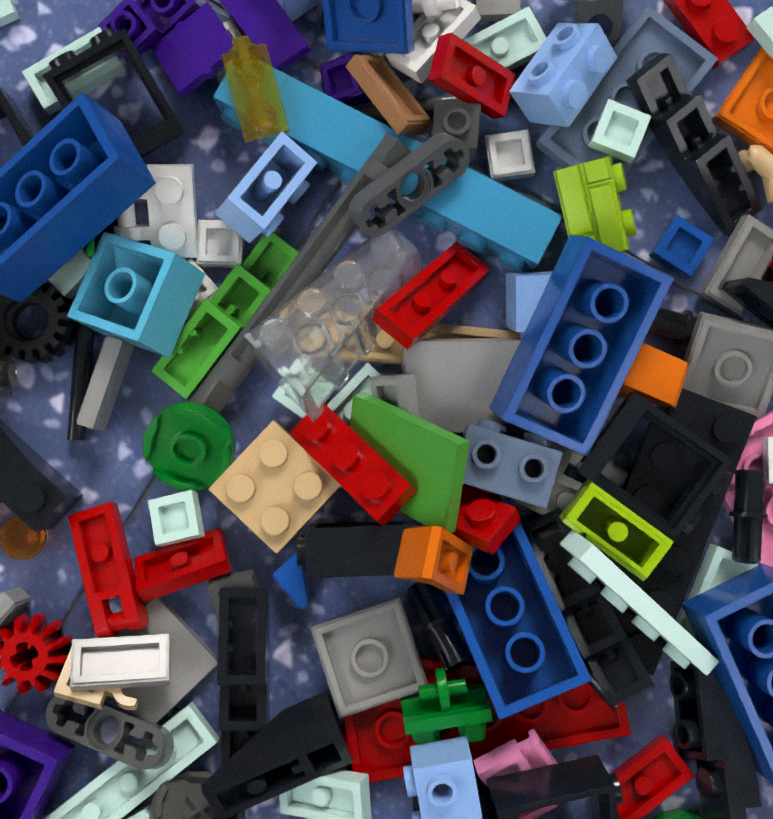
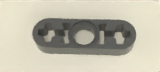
[348,133,470,237]
[46,696,174,769]

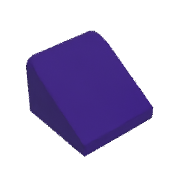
[319,52,372,106]

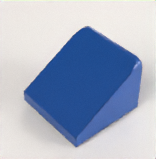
[272,552,312,609]

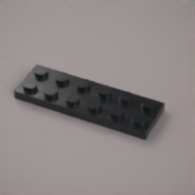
[569,388,757,676]

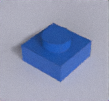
[648,215,715,280]

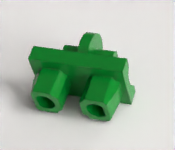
[401,668,492,745]

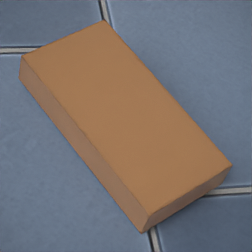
[345,55,432,136]

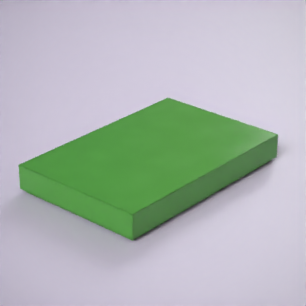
[350,392,470,533]

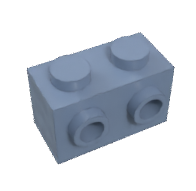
[462,419,563,509]

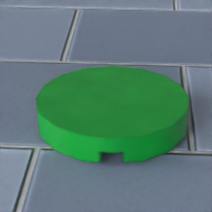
[143,402,236,491]

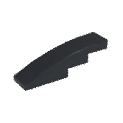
[626,53,762,236]
[522,507,656,708]
[217,588,270,767]

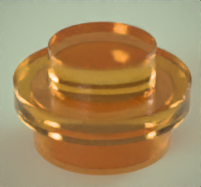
[0,515,47,560]

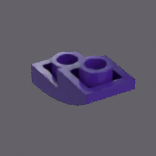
[98,0,200,61]
[220,0,310,71]

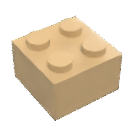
[208,420,342,554]

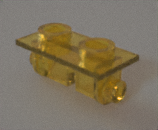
[221,36,290,143]

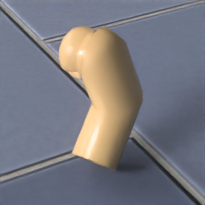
[738,145,773,205]

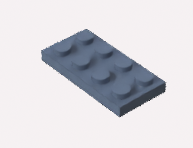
[535,5,718,175]

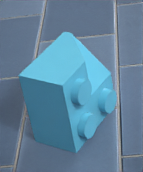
[67,232,205,358]

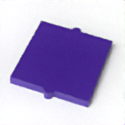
[151,1,241,98]

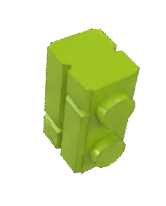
[553,155,637,252]
[559,479,674,581]

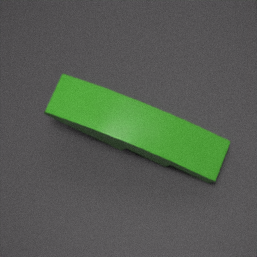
[151,231,299,399]

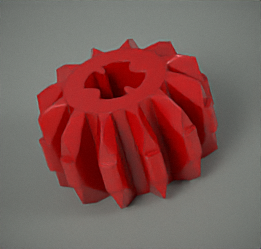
[0,612,73,694]

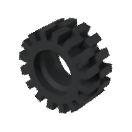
[0,282,76,364]

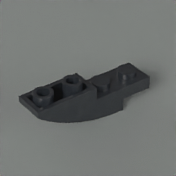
[669,661,762,819]

